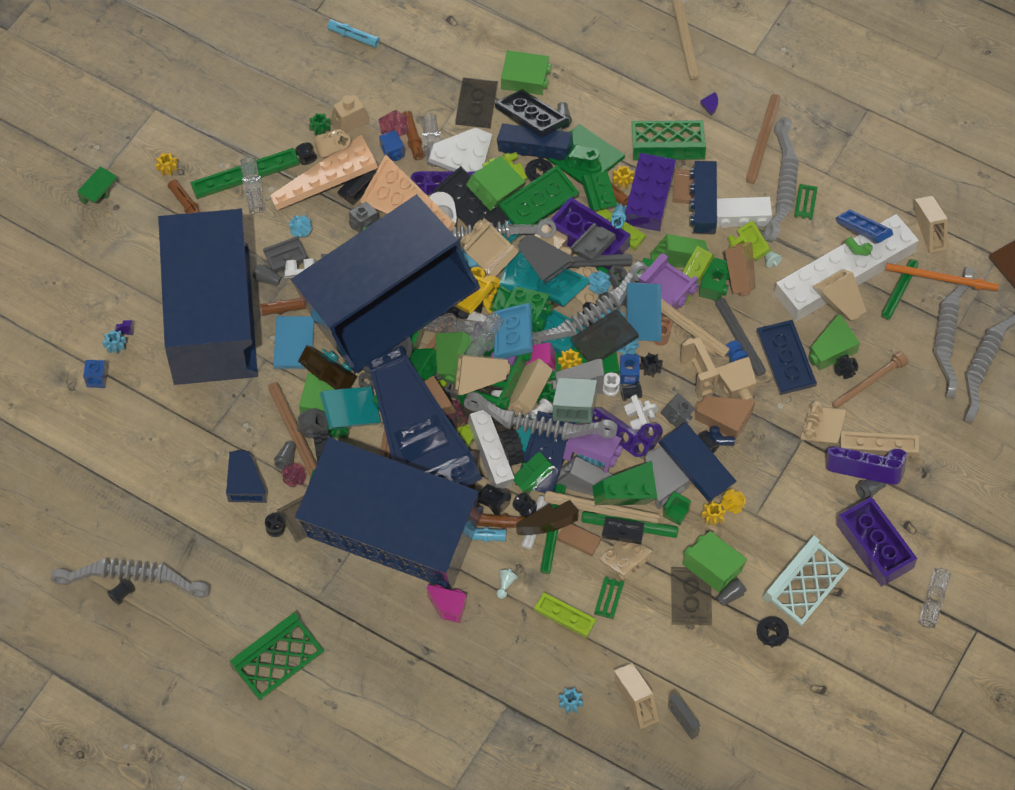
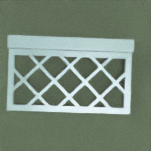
[762,536,849,626]

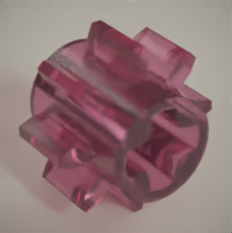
[281,463,306,487]

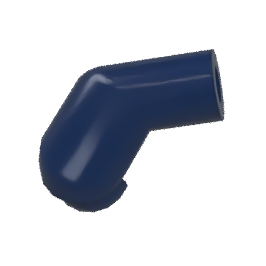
[709,426,735,446]

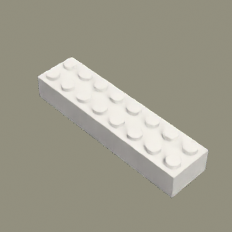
[774,214,919,321]

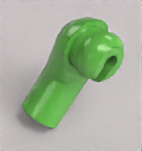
[845,237,873,256]

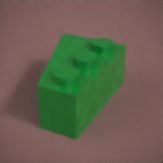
[592,461,658,505]

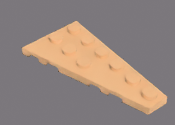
[270,134,378,210]
[360,155,456,232]

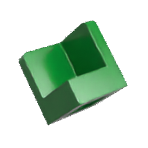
[663,492,691,526]

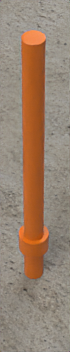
[886,263,999,291]

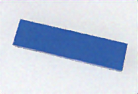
[835,209,893,243]

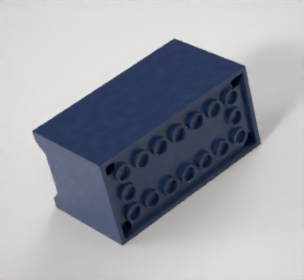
[290,194,480,373]
[158,208,258,385]
[295,437,483,590]

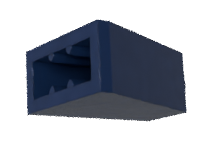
[226,450,267,503]

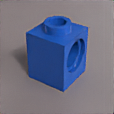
[379,130,405,161]
[620,354,640,384]
[83,360,108,388]

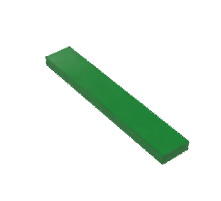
[190,148,300,199]

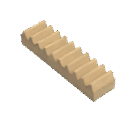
[840,431,919,459]

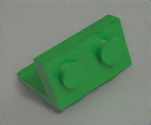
[504,287,554,333]

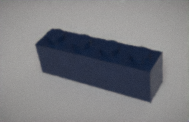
[497,123,574,160]
[690,161,717,233]

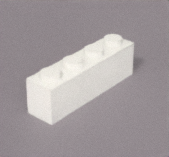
[717,197,772,228]
[468,410,514,489]

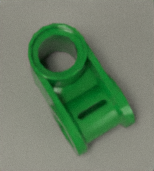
[565,145,602,173]

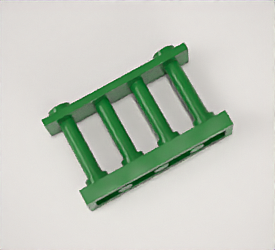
[457,331,532,410]

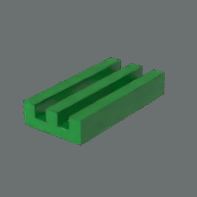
[794,184,818,220]
[594,577,624,620]

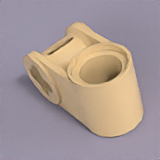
[313,129,351,157]

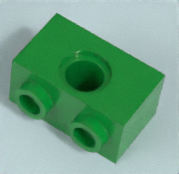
[699,257,731,301]

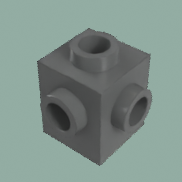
[349,202,378,233]
[661,394,695,428]
[297,408,328,438]

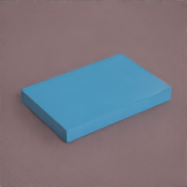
[627,282,662,341]
[494,303,533,358]
[273,316,314,369]

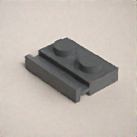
[571,223,616,263]
[263,236,308,273]
[668,693,700,740]

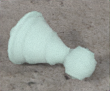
[765,243,782,268]
[496,569,518,599]

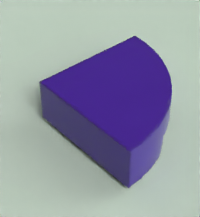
[700,92,718,116]
[115,320,134,335]

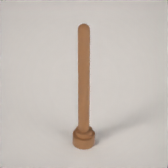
[832,351,909,408]

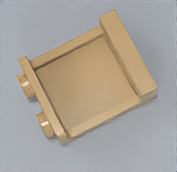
[460,218,519,277]
[680,337,719,399]

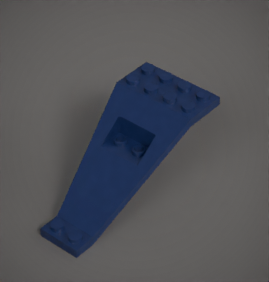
[367,345,482,486]

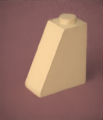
[915,196,948,253]
[813,269,867,320]
[454,354,510,395]
[508,358,552,417]
[614,663,659,730]

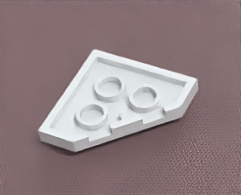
[427,128,492,172]

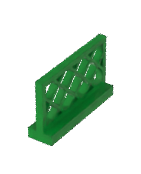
[631,120,706,160]
[230,612,324,701]

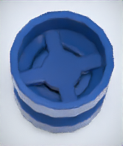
[726,340,749,363]

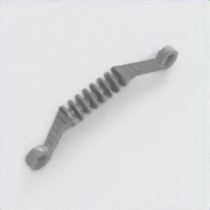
[763,116,799,242]
[451,218,556,240]
[532,262,648,345]
[934,267,974,399]
[964,315,1015,424]
[464,392,618,441]
[50,558,210,598]

